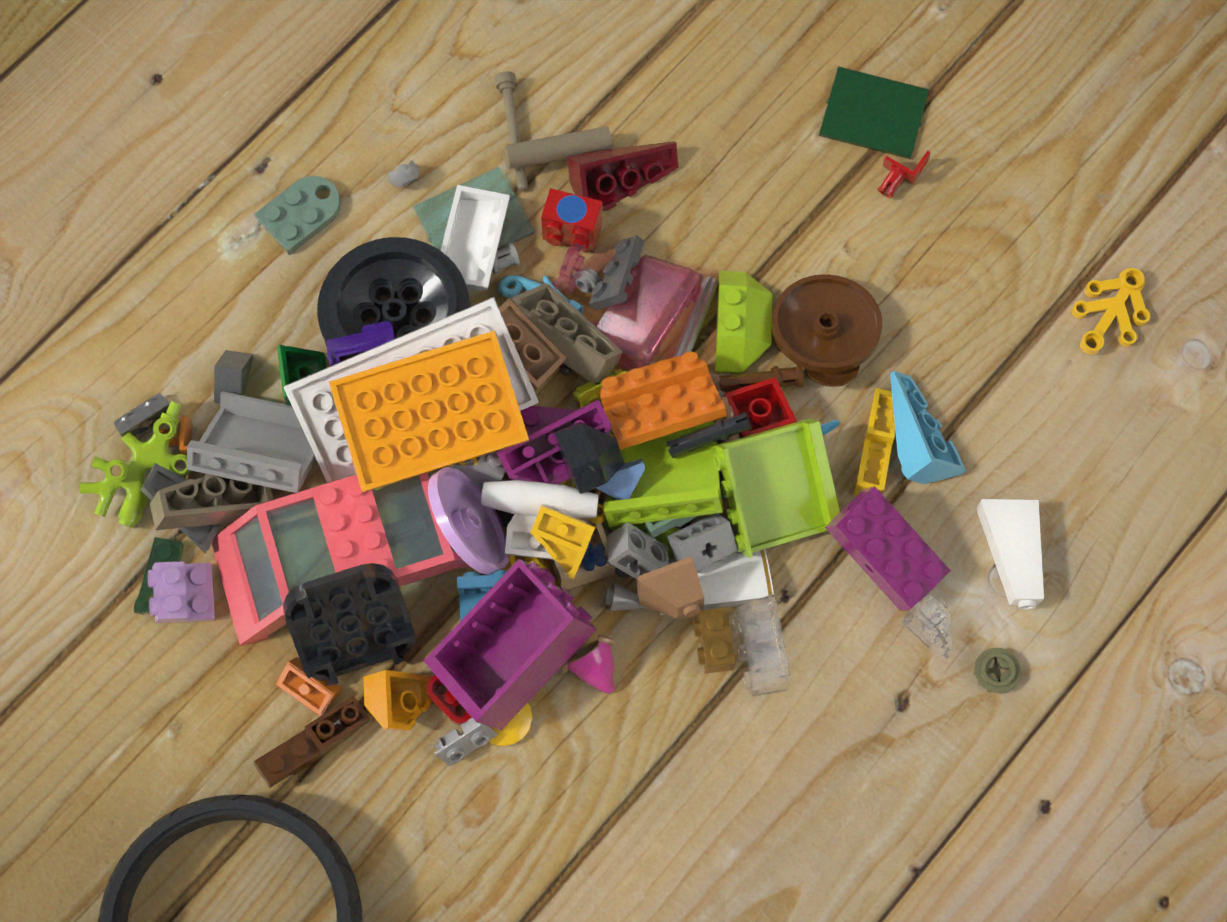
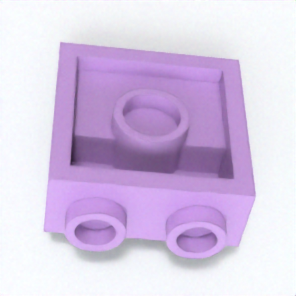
[148,561,215,624]

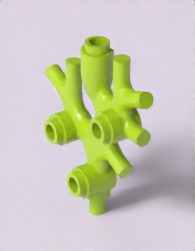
[79,401,192,528]

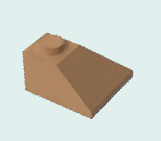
[637,556,704,619]

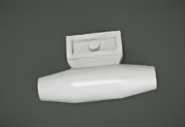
[481,480,598,560]

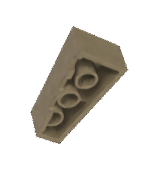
[510,283,623,384]
[150,474,273,530]

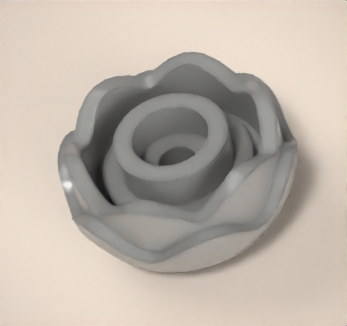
[388,161,419,188]

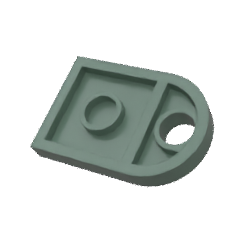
[254,176,341,255]

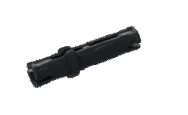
[666,412,752,458]

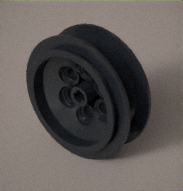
[317,237,471,362]

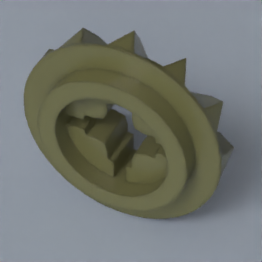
[974,648,1021,694]

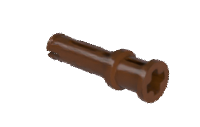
[719,364,804,392]

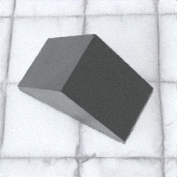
[214,350,253,403]

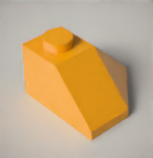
[363,670,432,731]

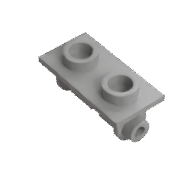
[435,718,497,766]

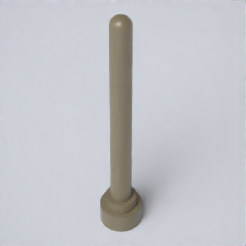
[495,71,528,191]

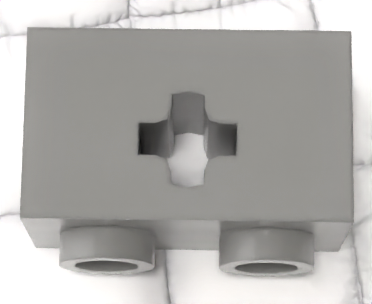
[668,513,738,573]

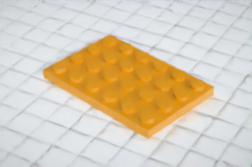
[329,330,529,493]

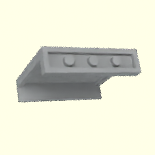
[187,391,316,493]

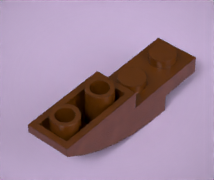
[254,696,370,788]

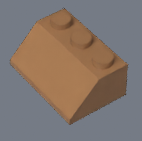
[499,299,567,391]

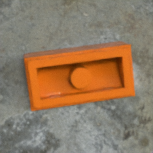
[275,657,342,716]

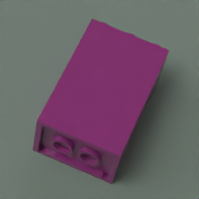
[424,559,597,730]

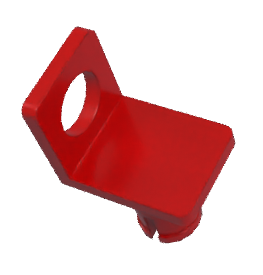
[877,150,931,199]

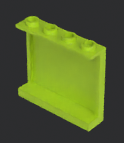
[714,418,840,558]
[604,420,723,527]

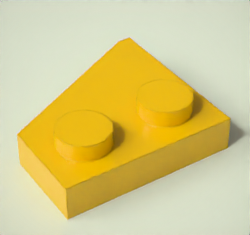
[530,505,595,579]

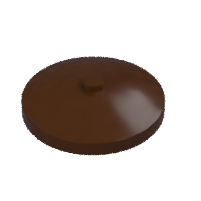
[772,274,882,373]

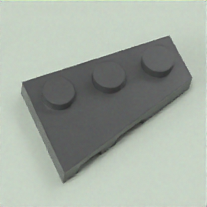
[588,235,645,311]
[141,463,221,553]

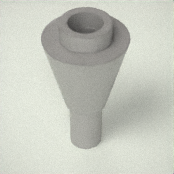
[604,583,655,611]

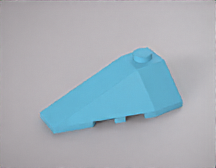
[890,371,966,484]

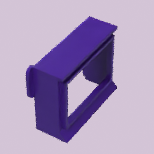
[326,321,395,366]

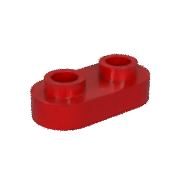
[426,675,472,725]

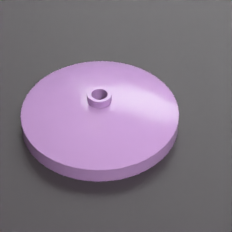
[428,467,509,575]

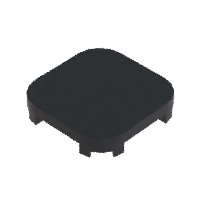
[283,563,416,685]

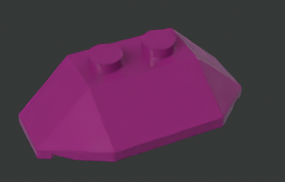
[496,400,611,484]

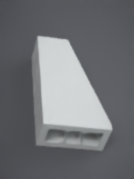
[977,499,1044,610]

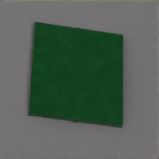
[819,66,929,159]

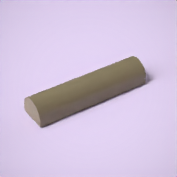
[503,126,612,170]

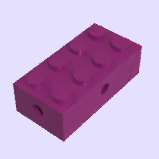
[825,487,951,611]

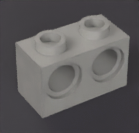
[607,522,669,579]

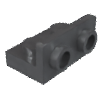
[114,393,169,439]

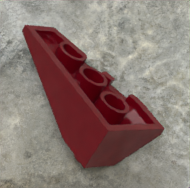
[567,141,679,212]

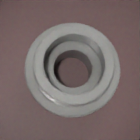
[574,267,600,293]

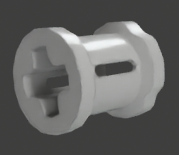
[492,243,520,274]

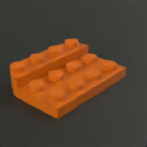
[600,352,727,450]

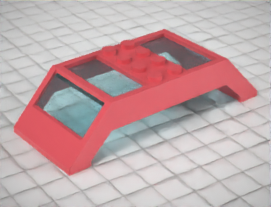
[212,469,510,646]

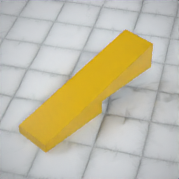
[853,388,896,497]

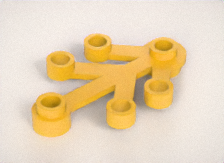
[1071,268,1150,355]

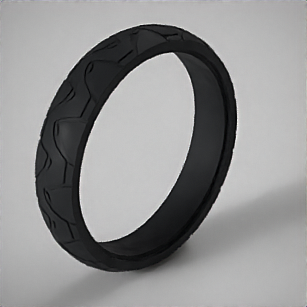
[98,794,363,922]

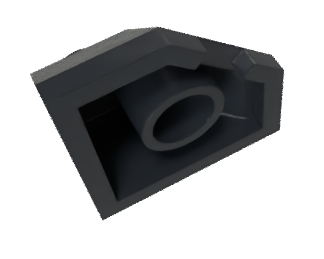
[554,422,624,494]

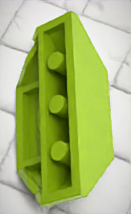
[715,271,773,374]

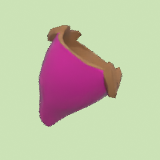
[562,635,616,694]

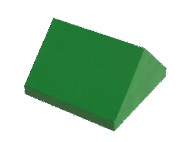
[277,345,326,406]

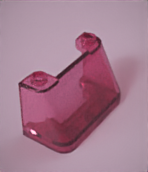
[593,254,703,370]

